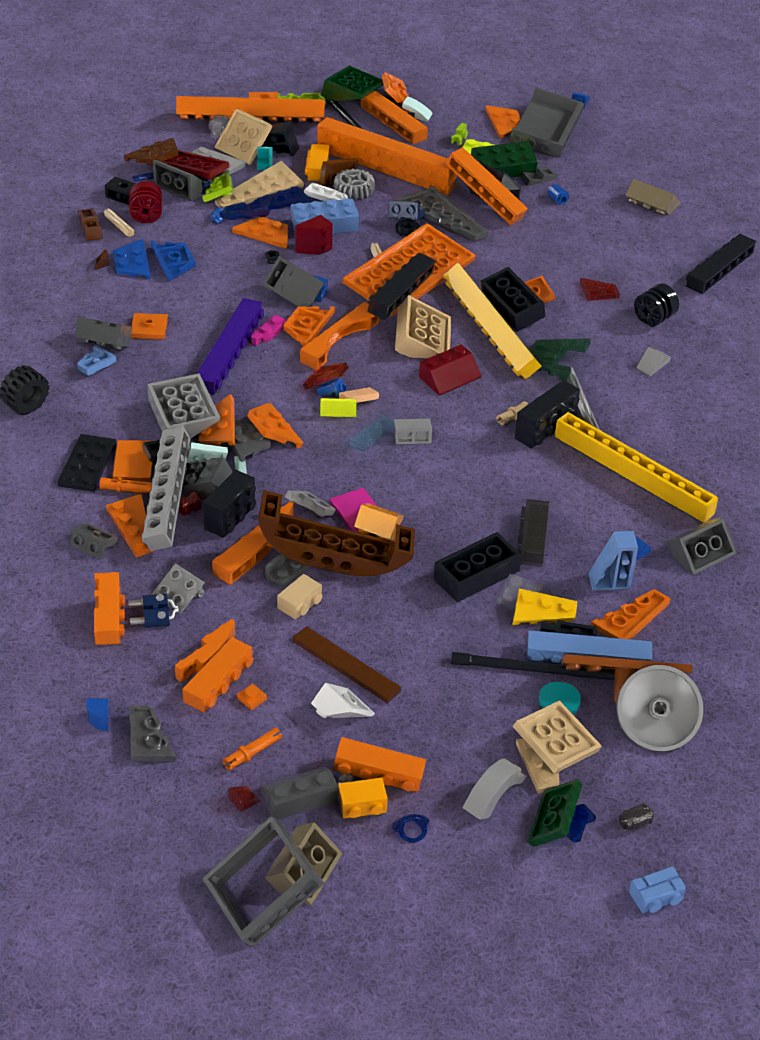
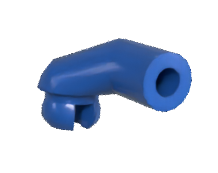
[210,207,224,224]

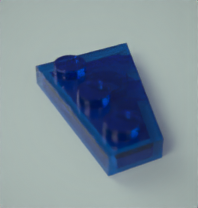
[257,186,313,210]
[222,196,274,220]

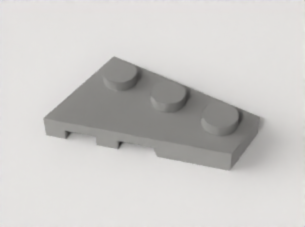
[192,147,246,175]

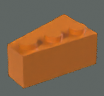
[94,572,125,645]

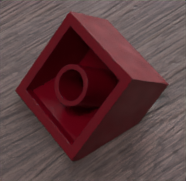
[295,215,333,255]

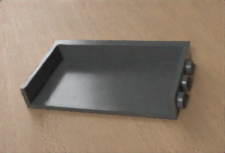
[509,87,584,157]

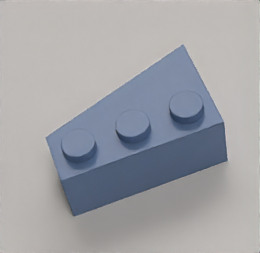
[588,531,638,590]

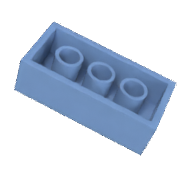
[291,198,359,234]

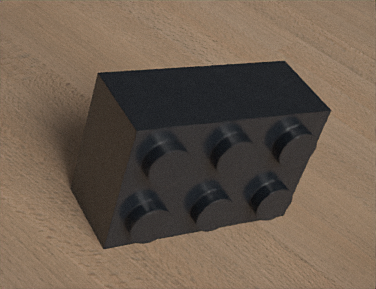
[203,469,256,538]

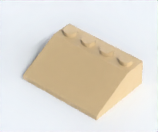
[395,295,451,359]

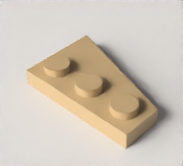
[516,738,559,794]

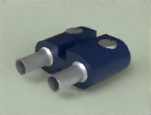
[128,593,179,628]

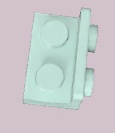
[186,443,228,464]

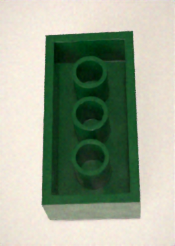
[471,141,538,178]

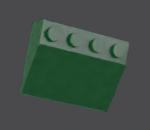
[321,65,384,101]

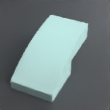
[402,96,432,122]

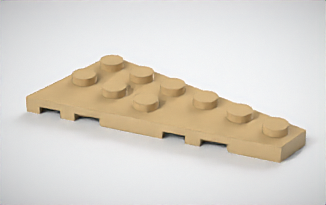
[215,161,304,211]

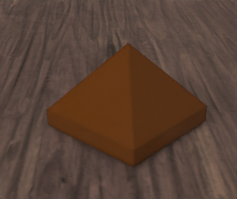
[94,250,110,269]

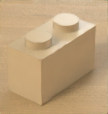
[277,574,322,620]

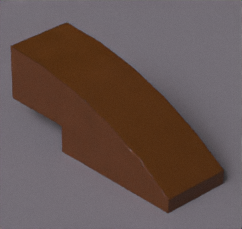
[77,208,103,241]

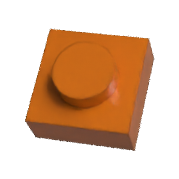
[237,683,267,710]

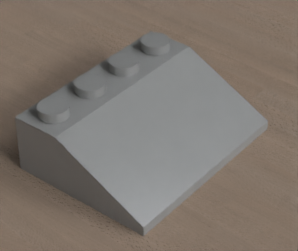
[147,374,220,438]

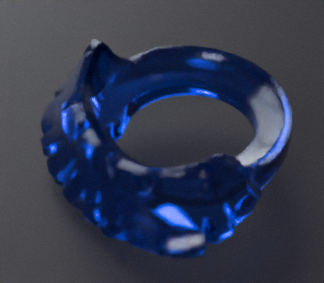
[392,814,430,843]

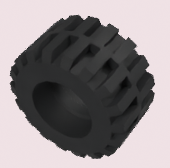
[0,365,50,415]

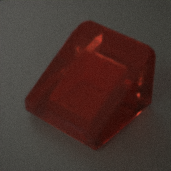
[228,786,259,812]

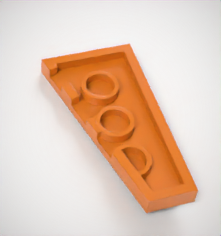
[106,494,154,557]

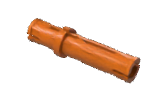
[100,477,152,494]
[223,727,282,771]

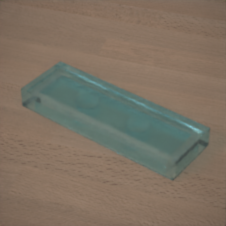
[349,414,395,452]

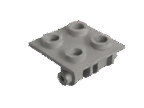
[151,563,205,614]

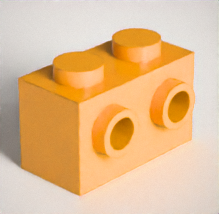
[338,778,388,819]

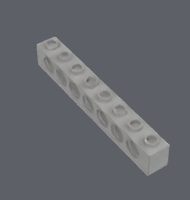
[142,425,191,551]

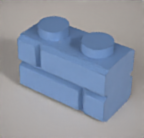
[629,867,686,913]

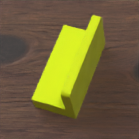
[320,398,357,417]

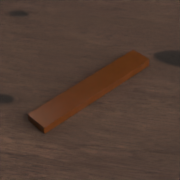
[293,626,401,704]

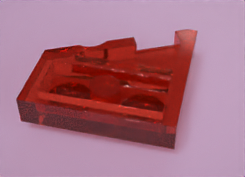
[580,278,620,301]
[302,362,349,390]

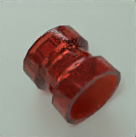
[178,492,201,516]

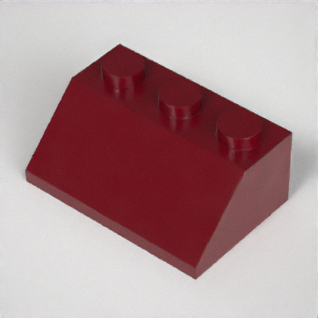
[419,344,481,396]

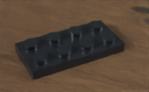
[57,434,117,492]

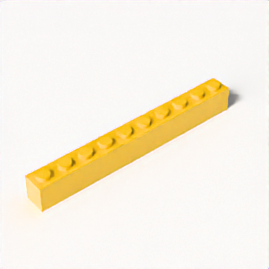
[443,263,542,379]
[555,412,719,523]

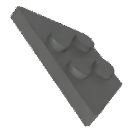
[231,420,270,462]

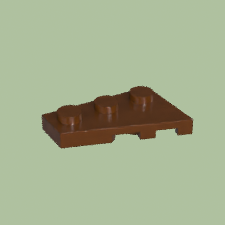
[318,158,358,187]

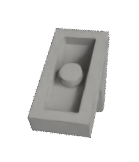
[636,347,671,376]

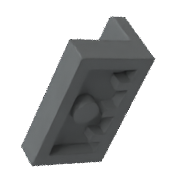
[70,523,118,559]
[265,553,309,589]

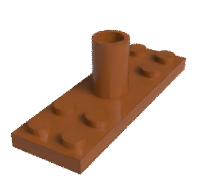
[561,654,693,703]

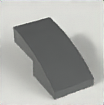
[521,167,557,185]

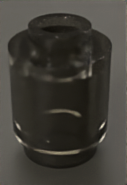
[619,803,654,832]

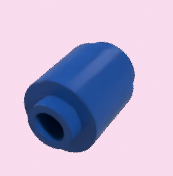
[548,185,569,205]

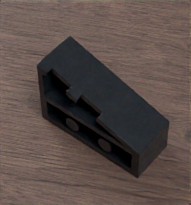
[261,122,299,156]

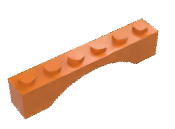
[300,302,380,370]

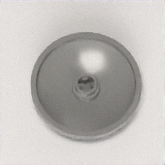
[616,665,703,752]

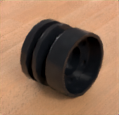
[634,283,679,327]

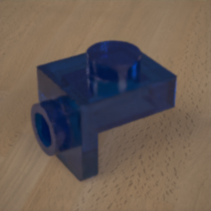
[567,804,596,843]

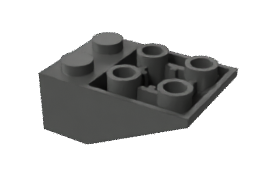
[262,256,324,307]
[181,457,233,500]

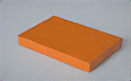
[113,440,153,482]

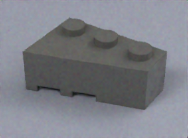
[75,317,132,350]

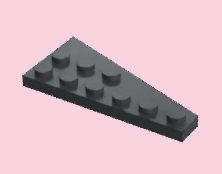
[395,186,488,241]

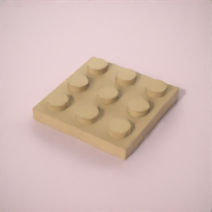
[214,108,273,165]
[513,700,602,774]

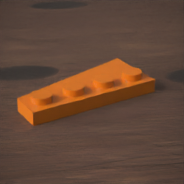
[591,589,671,640]

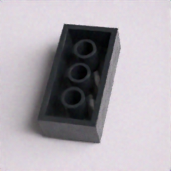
[480,267,546,331]
[514,380,580,449]
[433,532,522,602]

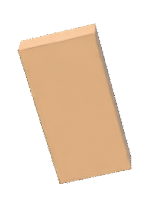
[339,387,379,403]

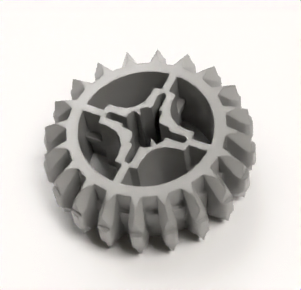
[334,168,375,200]

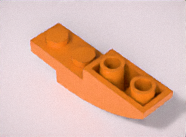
[175,619,235,682]

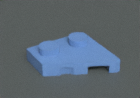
[77,345,117,376]

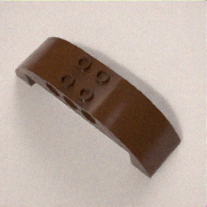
[258,490,415,576]

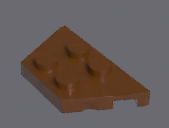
[124,138,178,165]

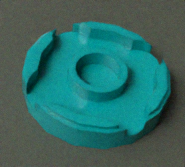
[538,682,581,714]

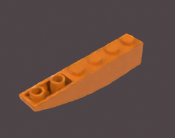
[212,501,294,585]

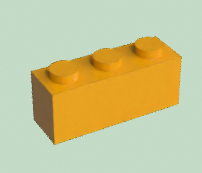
[305,144,329,181]

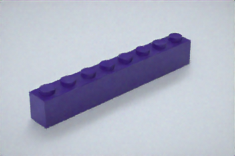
[197,298,264,395]

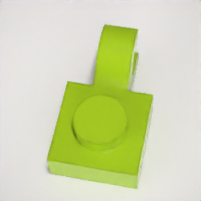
[451,123,468,146]

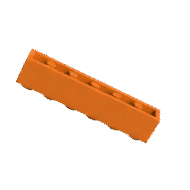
[360,90,428,145]
[446,147,528,226]

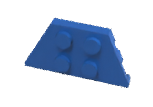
[113,239,151,279]
[151,240,195,281]

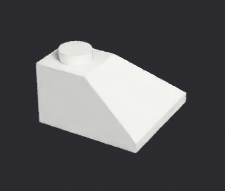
[311,683,375,718]

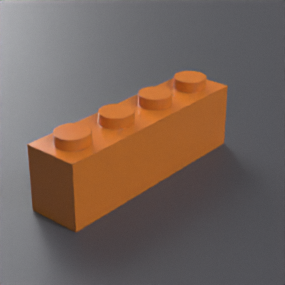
[182,637,254,713]
[333,737,426,792]

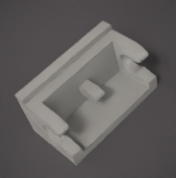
[394,419,432,444]

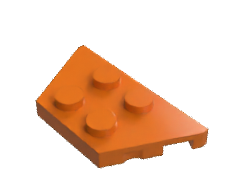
[381,72,410,113]
[485,105,521,138]
[232,216,288,249]
[283,306,335,346]
[199,394,235,446]
[247,403,303,448]

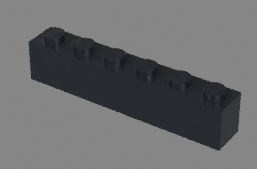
[686,234,756,294]
[367,252,436,320]

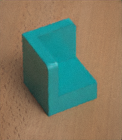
[257,147,273,170]

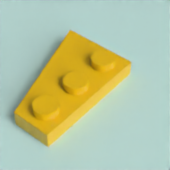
[512,588,578,625]

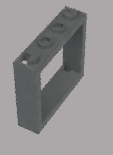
[202,816,325,947]

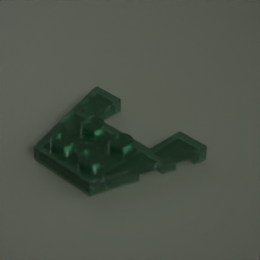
[529,338,591,381]

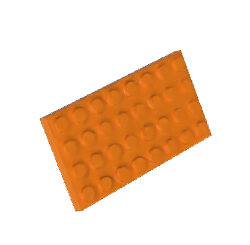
[342,223,476,317]

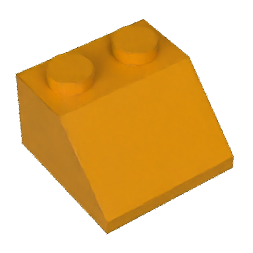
[354,503,404,540]

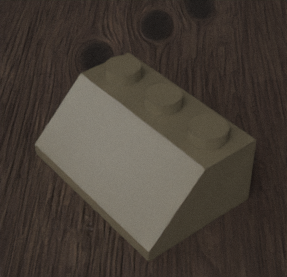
[625,179,681,215]
[265,822,343,905]

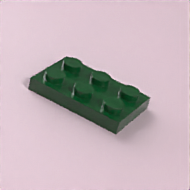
[527,779,583,847]

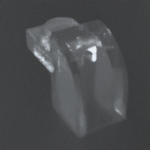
[209,115,230,140]

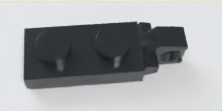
[540,620,597,636]

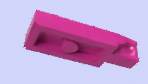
[251,315,287,346]

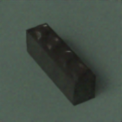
[517,499,549,567]

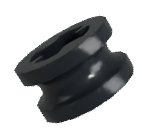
[265,250,280,264]

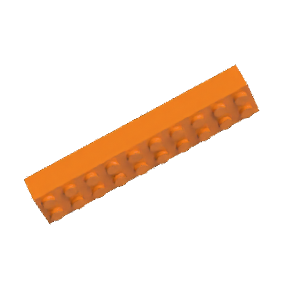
[176,96,325,123]
[317,117,457,195]

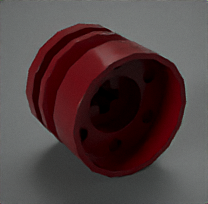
[129,181,162,223]

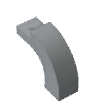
[463,758,527,820]

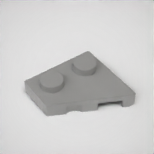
[285,490,336,517]

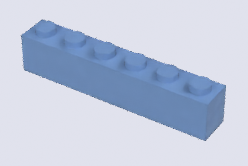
[526,631,653,664]

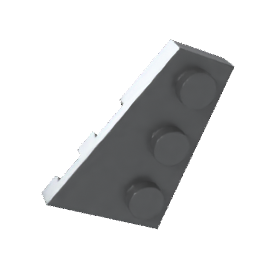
[129,705,176,762]

